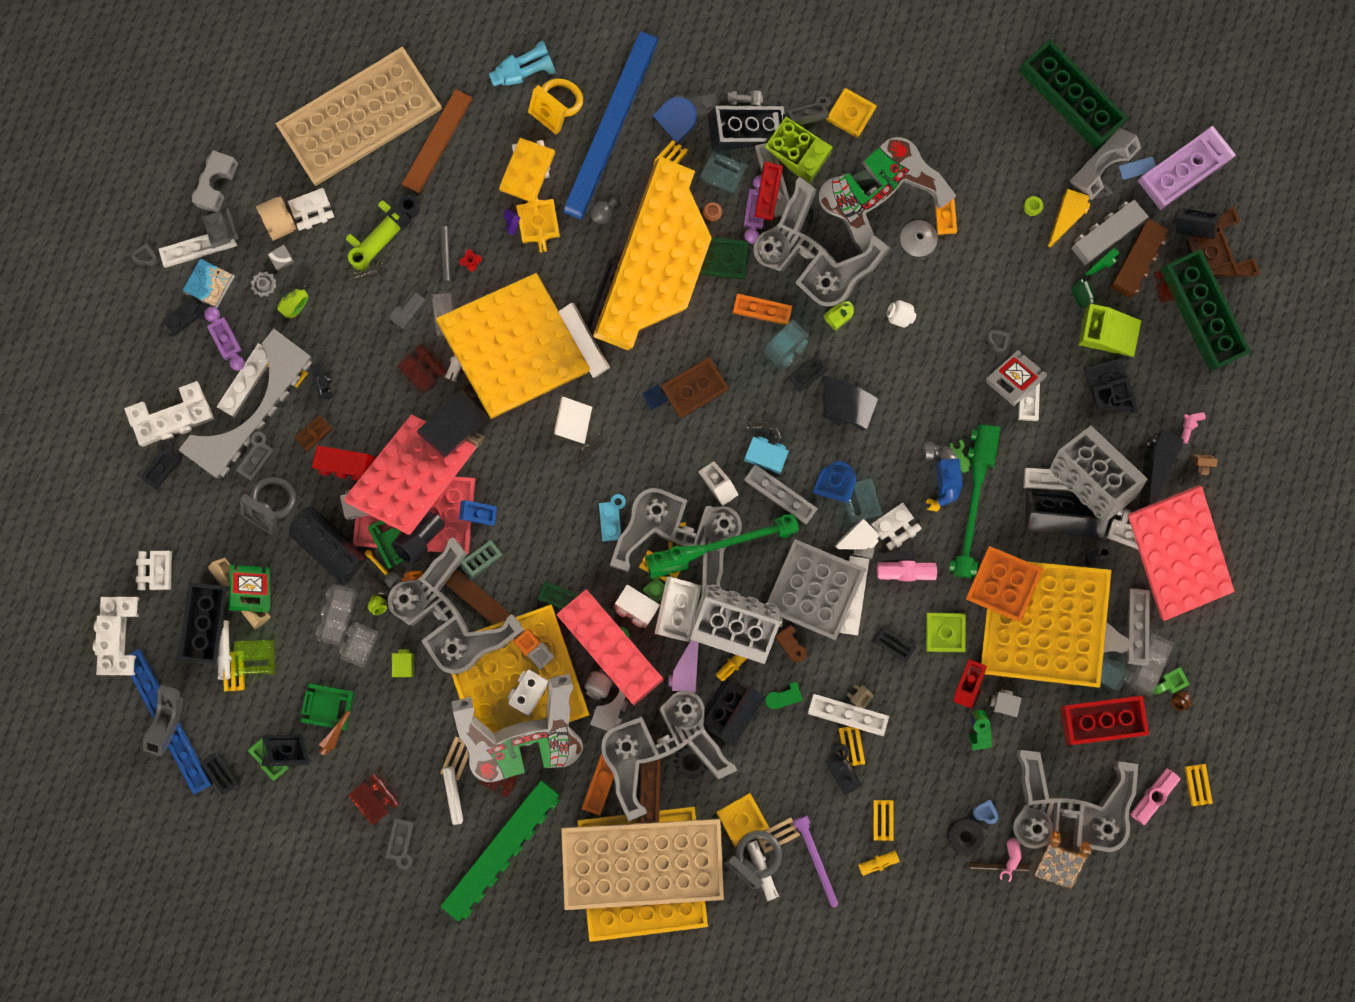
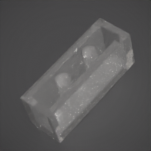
[316,584,358,647]
[1125,633,1174,697]

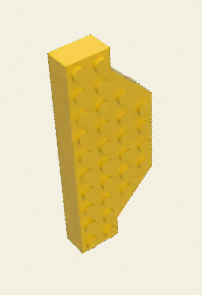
[593,156,711,350]

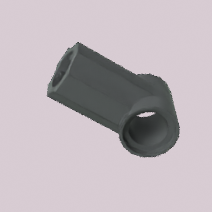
[389,291,426,330]

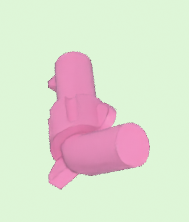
[1181,412,1205,444]

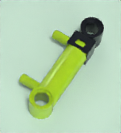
[346,195,420,271]

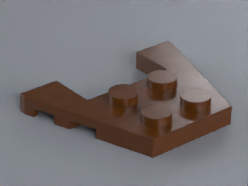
[1186,206,1261,277]

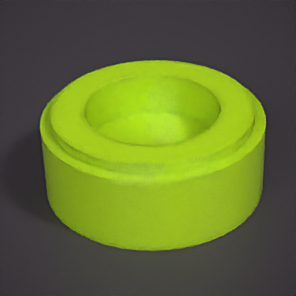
[1023,196,1043,216]

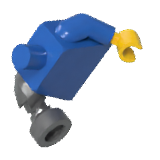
[923,441,962,512]

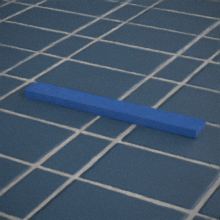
[128,649,212,795]

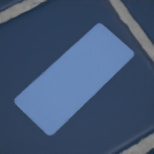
[1119,157,1156,180]

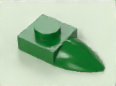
[1085,248,1119,276]

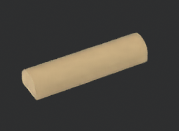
[208,558,271,629]

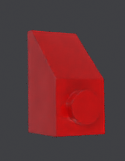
[953,659,987,709]

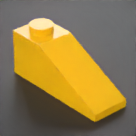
[1047,189,1090,247]

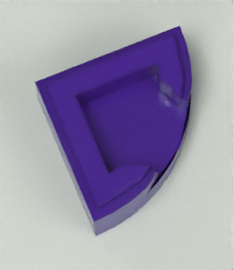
[504,209,520,234]

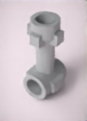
[728,90,763,106]

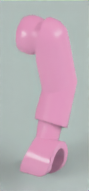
[1000,838,1021,882]

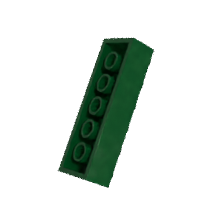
[1019,39,1128,150]
[1160,249,1251,371]

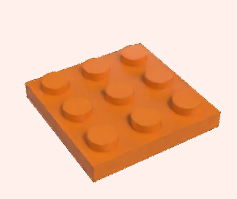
[966,546,1044,623]

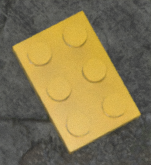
[499,138,555,203]

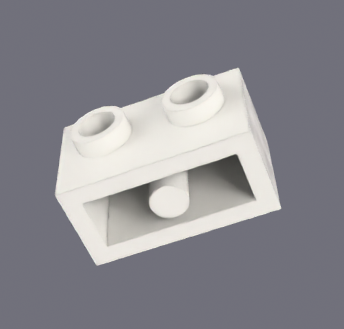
[613,585,660,628]
[508,669,549,716]

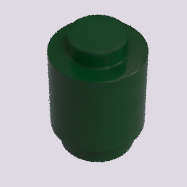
[1071,279,1095,309]

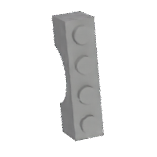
[1070,128,1141,201]
[590,689,629,731]

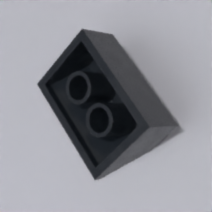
[703,675,765,747]

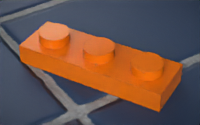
[733,294,792,326]
[582,753,614,815]

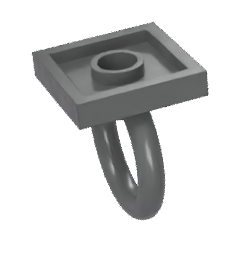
[240,477,297,536]
[724,830,782,889]

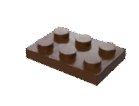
[661,357,729,419]

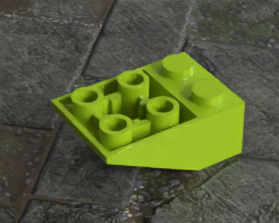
[765,117,833,184]
[1078,304,1141,357]

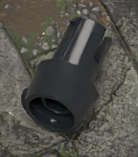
[392,511,445,563]

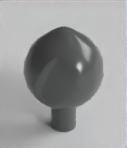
[590,198,617,224]

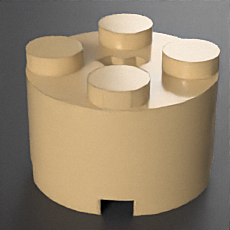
[256,196,296,241]

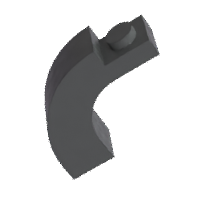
[143,685,183,757]

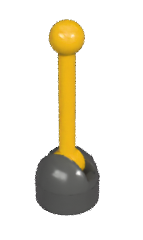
[364,550,402,589]

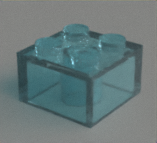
[764,320,809,369]

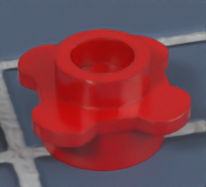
[459,249,482,272]

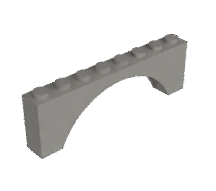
[179,328,313,478]

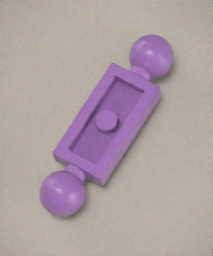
[744,175,764,244]
[204,307,245,371]

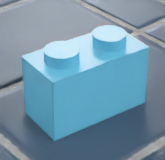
[744,436,789,475]

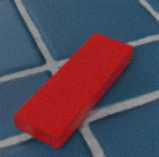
[754,161,783,221]

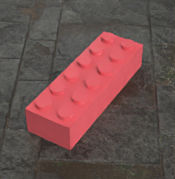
[556,589,664,706]

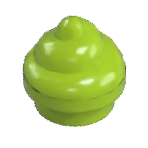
[368,595,387,615]

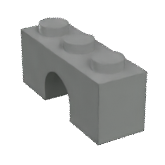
[192,150,238,213]

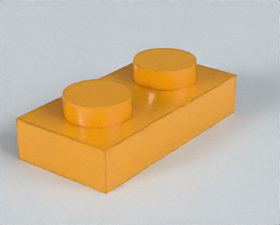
[934,198,957,235]

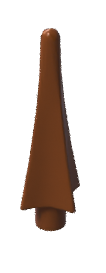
[318,711,350,755]

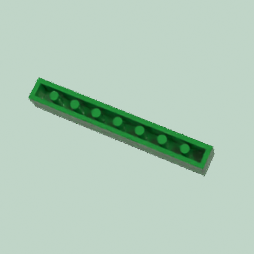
[440,780,560,922]

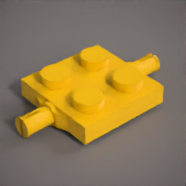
[516,196,560,253]

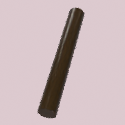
[969,862,1029,872]

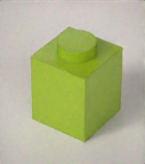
[392,650,414,677]

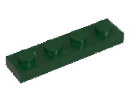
[537,581,616,620]

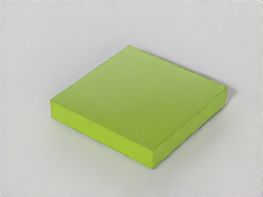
[926,613,966,653]

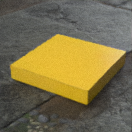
[826,88,877,138]
[716,793,769,847]

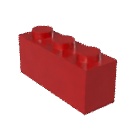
[312,446,376,481]

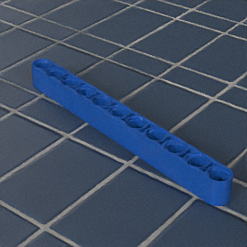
[564,31,658,220]

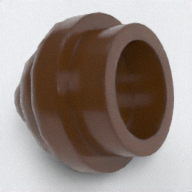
[1171,692,1191,711]

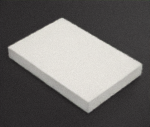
[655,577,702,642]

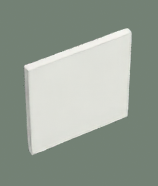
[554,397,592,444]

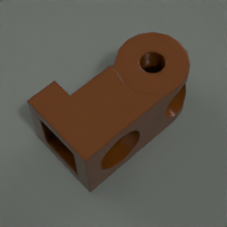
[775,625,807,662]

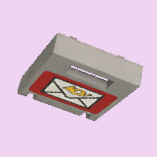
[986,350,1047,406]

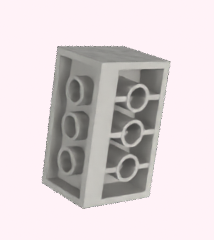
[1050,426,1147,523]
[690,584,781,664]

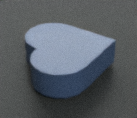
[972,799,998,824]

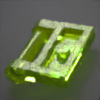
[234,640,275,677]

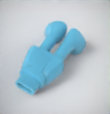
[489,40,556,87]

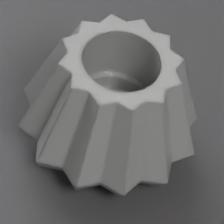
[251,271,277,297]

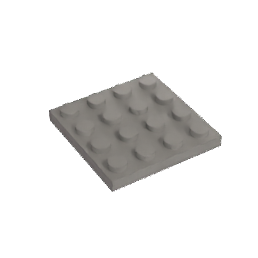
[767,539,866,641]

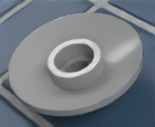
[900,220,938,257]

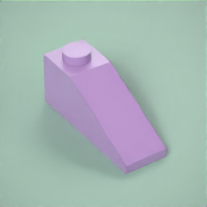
[668,640,699,692]

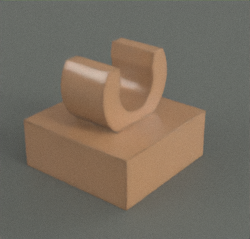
[1192,454,1218,475]

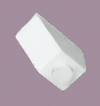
[698,461,738,506]
[834,518,880,549]

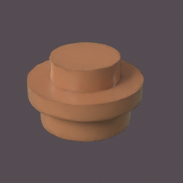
[703,202,722,221]

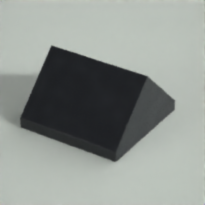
[1176,208,1222,240]
[262,734,310,766]

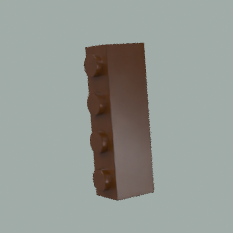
[1109,219,1169,298]

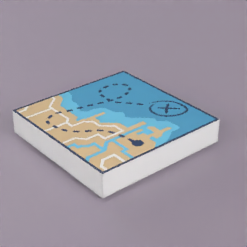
[182,258,235,308]

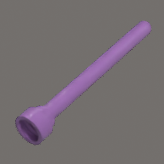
[793,815,838,907]

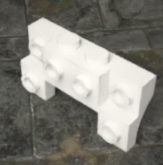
[124,381,214,447]
[93,597,139,675]

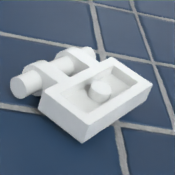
[288,188,334,231]
[871,503,921,551]
[1106,508,1139,550]
[136,551,172,590]

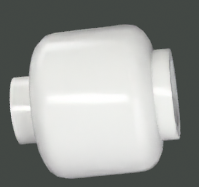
[886,300,916,328]

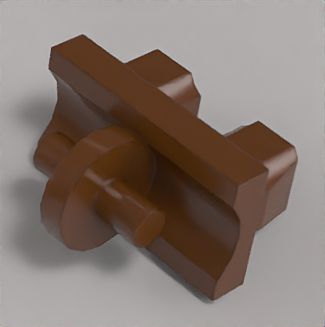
[294,414,333,452]

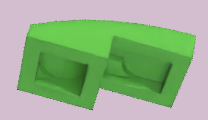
[248,737,289,781]

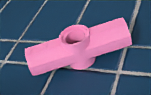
[877,561,937,581]
[1130,768,1180,825]

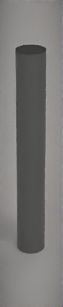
[441,226,451,283]

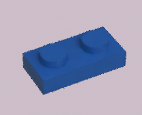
[459,500,497,526]

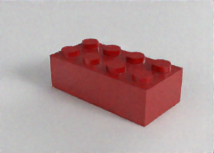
[1060,696,1149,745]

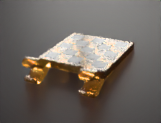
[1034,831,1092,889]

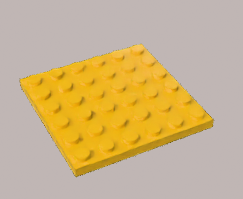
[436,273,591,419]
[981,562,1111,688]
[451,605,590,733]
[577,807,708,942]

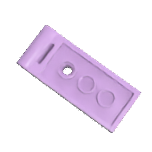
[1138,126,1236,210]

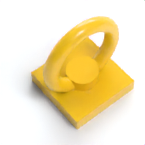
[528,79,583,134]

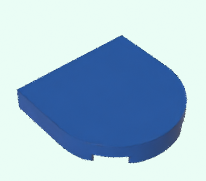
[653,97,697,143]
[813,461,856,503]

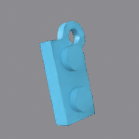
[599,494,626,542]

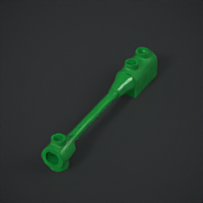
[949,425,1000,579]
[645,514,799,579]

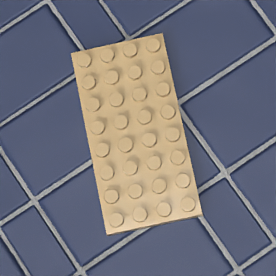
[275,47,442,186]
[561,819,724,910]

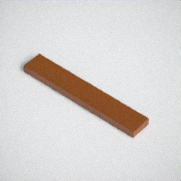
[402,89,473,194]

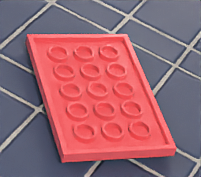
[344,414,475,535]
[353,477,476,555]
[1127,485,1234,621]

